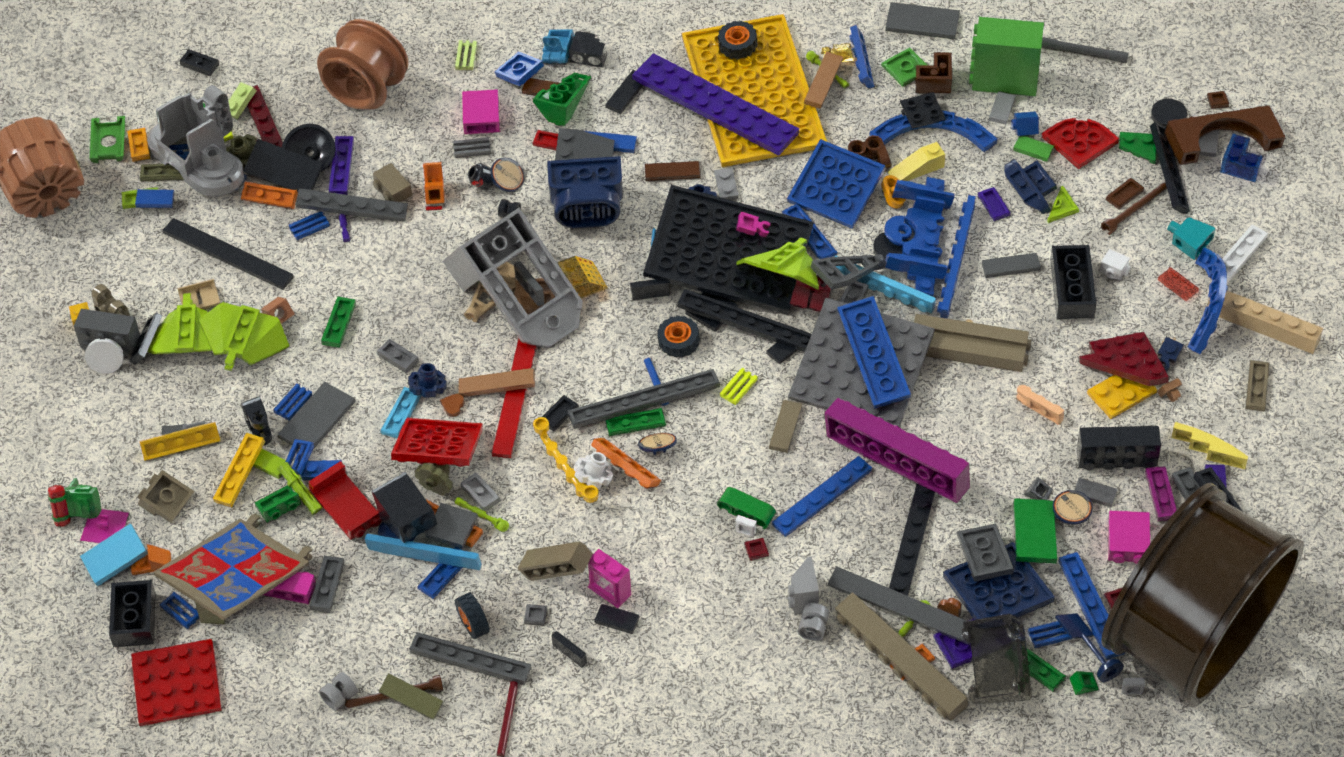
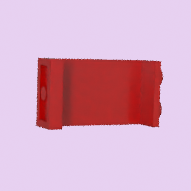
[308,461,382,540]

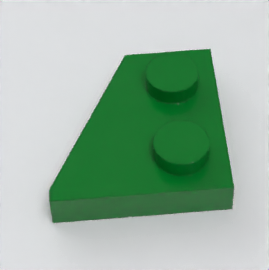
[1119,132,1156,164]

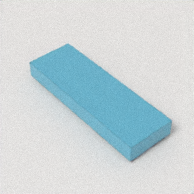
[380,387,422,439]

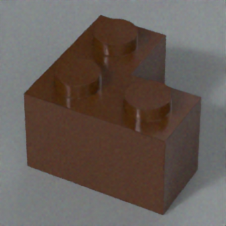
[915,52,952,93]

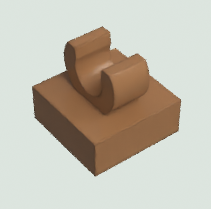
[1157,378,1182,402]

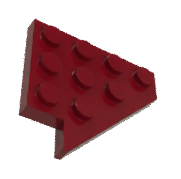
[1079,332,1169,386]

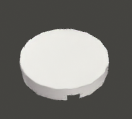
[85,338,124,374]

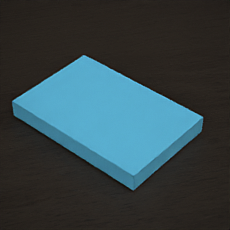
[80,523,148,587]

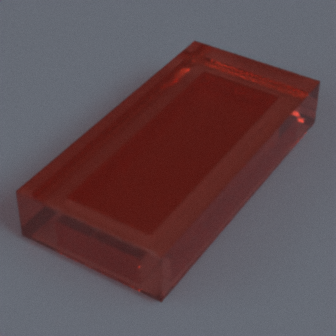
[1158,267,1199,301]

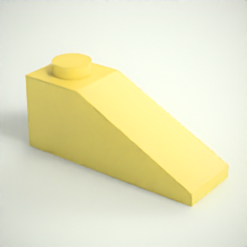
[888,142,945,181]

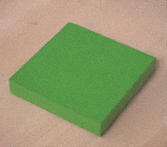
[881,47,927,87]

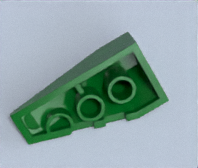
[533,72,591,126]

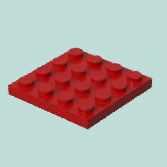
[391,418,483,467]
[131,639,222,726]

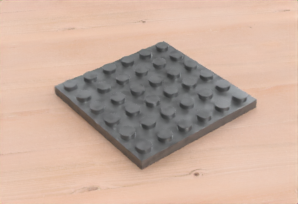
[788,298,935,427]

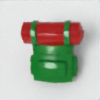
[48,478,102,527]

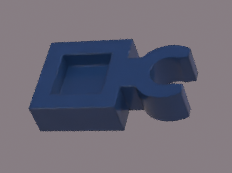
[1158,336,1184,372]

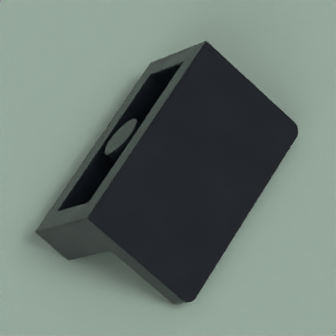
[630,279,670,301]

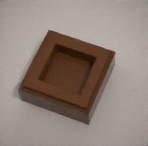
[1207,91,1229,109]

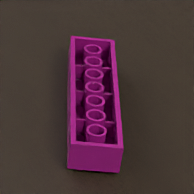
[824,398,970,503]

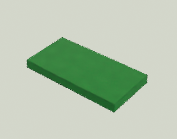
[1013,498,1057,564]

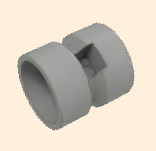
[798,603,830,641]
[319,672,358,711]

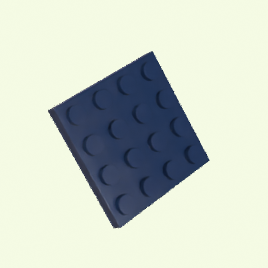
[943,542,1055,632]

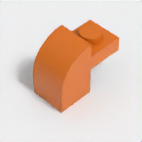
[423,162,445,204]

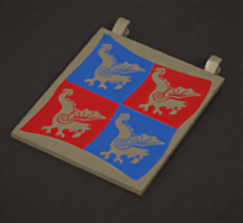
[154,513,313,620]

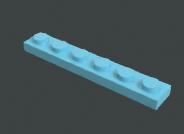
[835,255,936,314]

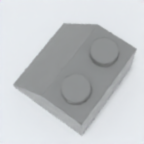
[788,557,819,615]

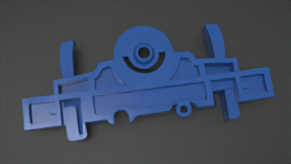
[884,177,955,297]

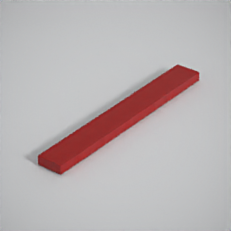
[492,338,537,459]

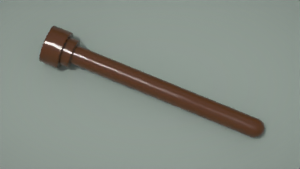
[1101,183,1167,235]
[345,675,444,708]

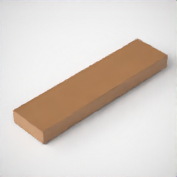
[804,52,843,109]
[458,368,535,397]

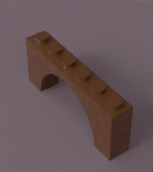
[1165,105,1285,165]

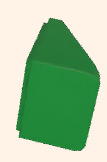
[1069,671,1099,695]

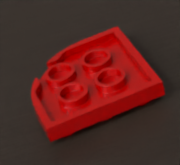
[1042,118,1119,169]

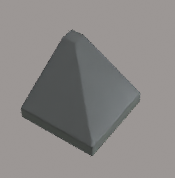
[1023,477,1053,500]

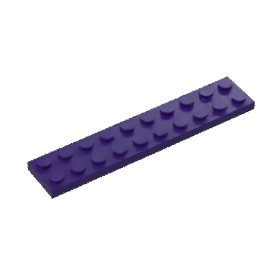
[632,53,799,156]

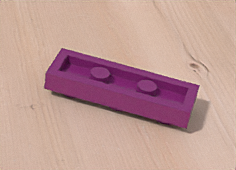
[1145,466,1177,522]

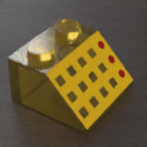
[558,256,608,298]

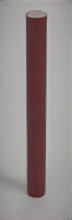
[496,681,518,757]

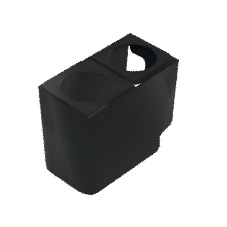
[569,31,607,68]

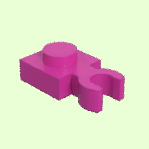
[736,212,770,237]

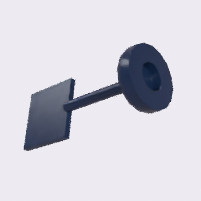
[1055,613,1124,683]

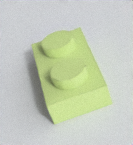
[229,82,256,120]

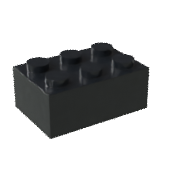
[109,580,156,647]

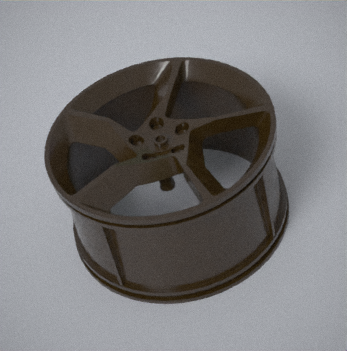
[1101,483,1304,707]

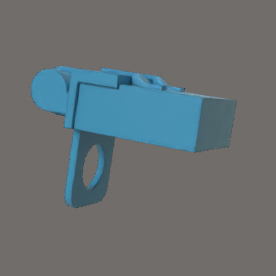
[542,29,575,64]

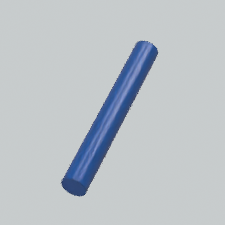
[644,358,669,406]

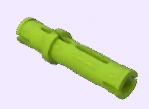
[278,462,323,515]

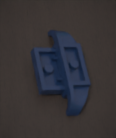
[1004,159,1057,214]

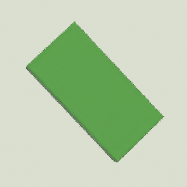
[1013,135,1054,162]

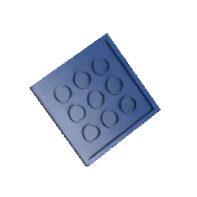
[787,139,886,229]

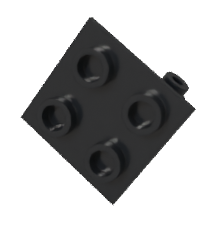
[900,92,946,129]

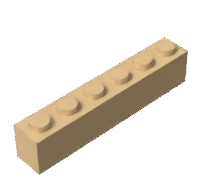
[1207,291,1323,354]

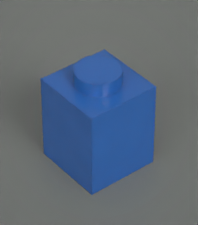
[1011,111,1039,136]

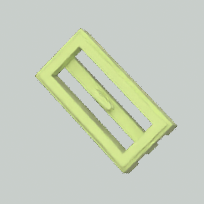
[455,40,477,70]

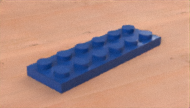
[837,296,911,409]

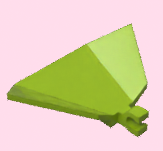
[736,238,819,290]
[147,293,212,354]
[199,302,290,371]

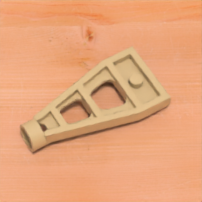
[464,262,517,323]

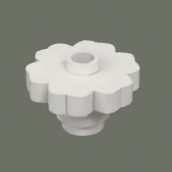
[573,452,614,488]

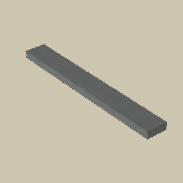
[568,369,720,429]
[828,566,984,648]

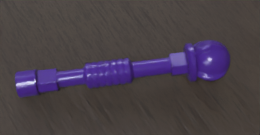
[337,193,350,242]

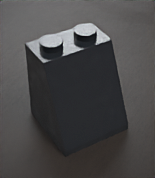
[371,472,438,543]

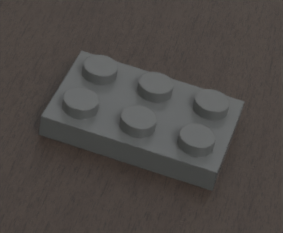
[957,523,1014,582]

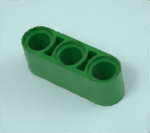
[717,487,776,529]

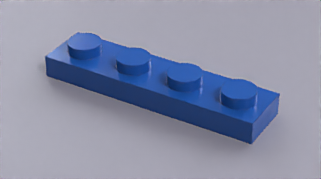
[849,25,875,88]

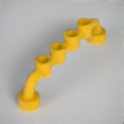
[533,417,599,503]

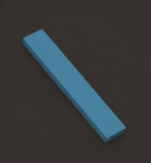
[365,534,482,571]

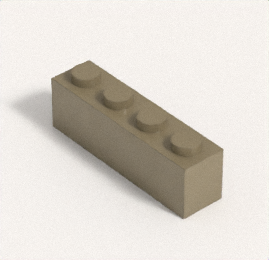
[517,541,593,581]

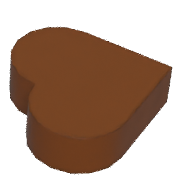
[440,394,464,417]
[937,598,962,617]

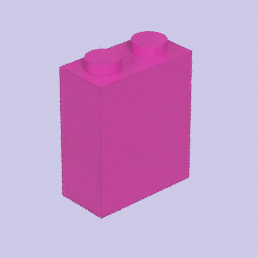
[462,89,500,134]
[1108,510,1150,564]

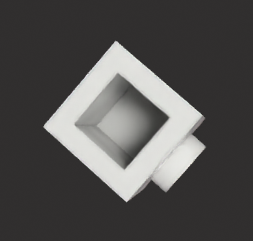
[1100,249,1131,281]

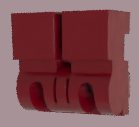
[790,275,832,312]

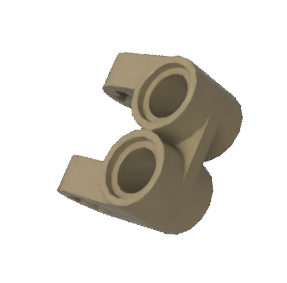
[91,284,130,316]

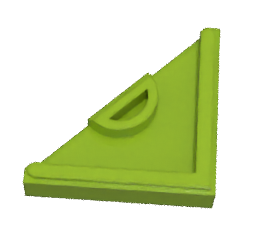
[1047,186,1079,223]

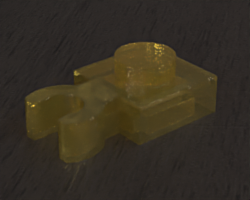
[821,43,854,62]

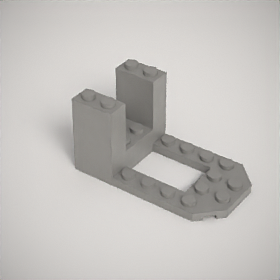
[443,208,583,348]

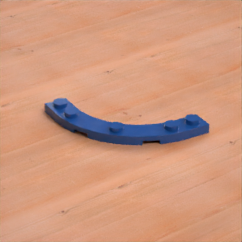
[869,110,998,152]
[1187,247,1228,354]

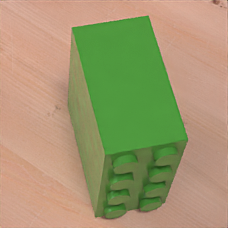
[969,17,1044,96]

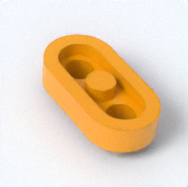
[881,175,906,209]

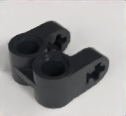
[241,396,272,445]

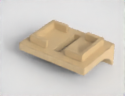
[177,279,220,309]

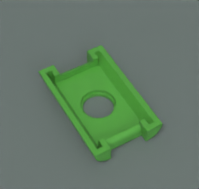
[89,116,125,163]

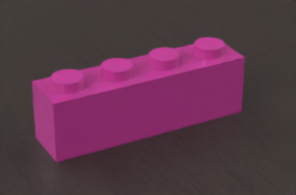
[263,572,316,604]

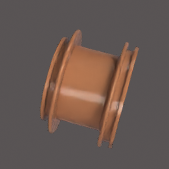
[317,19,409,110]

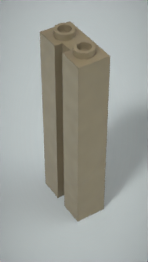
[914,314,1032,372]

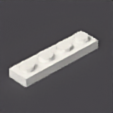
[1223,225,1268,284]

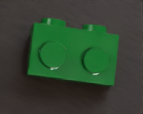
[254,485,301,523]

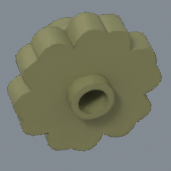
[226,134,257,168]
[415,463,453,496]

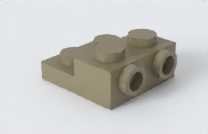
[137,470,195,523]

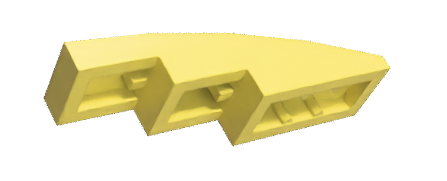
[1171,422,1248,469]

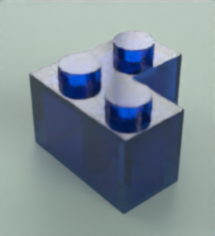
[1220,134,1263,183]

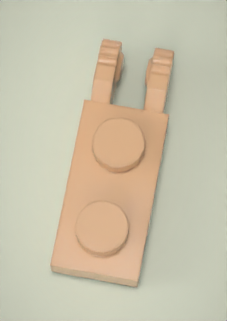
[1016,384,1064,425]

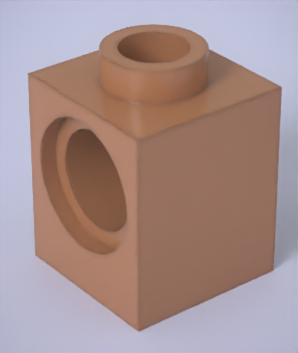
[261,297,295,324]

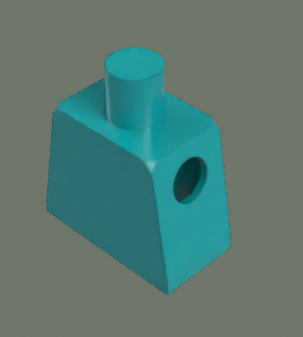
[1167,217,1216,260]

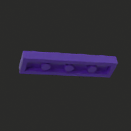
[329,136,354,195]

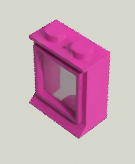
[588,549,631,608]

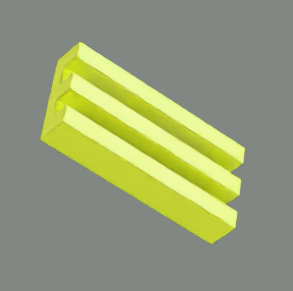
[720,368,758,405]

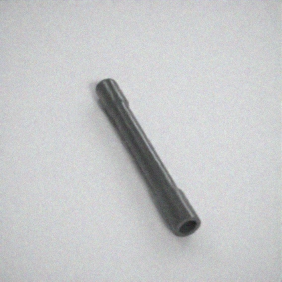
[1041,37,1129,63]

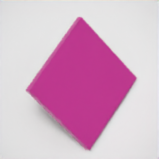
[80,509,129,543]

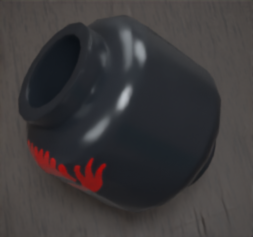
[468,163,494,190]

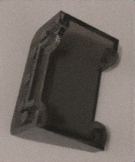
[962,613,1032,705]

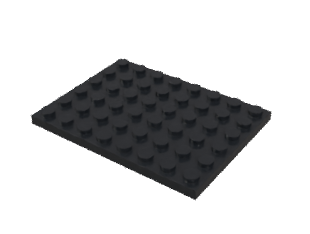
[643,185,814,315]

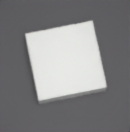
[735,515,757,537]

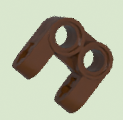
[848,135,891,169]

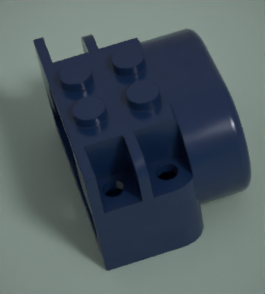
[547,156,623,228]

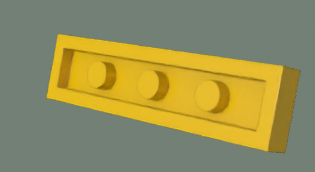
[139,422,220,461]
[213,433,265,508]

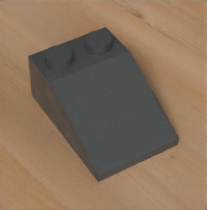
[555,128,615,160]

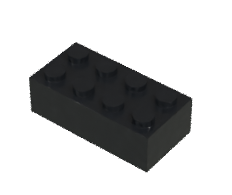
[1050,245,1097,319]
[1077,426,1161,470]

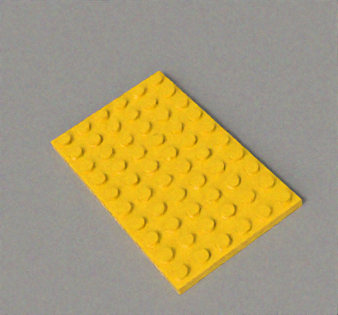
[682,14,827,167]

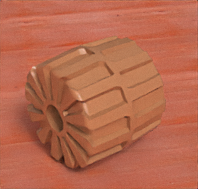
[0,117,84,218]

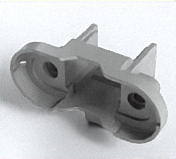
[147,85,244,196]

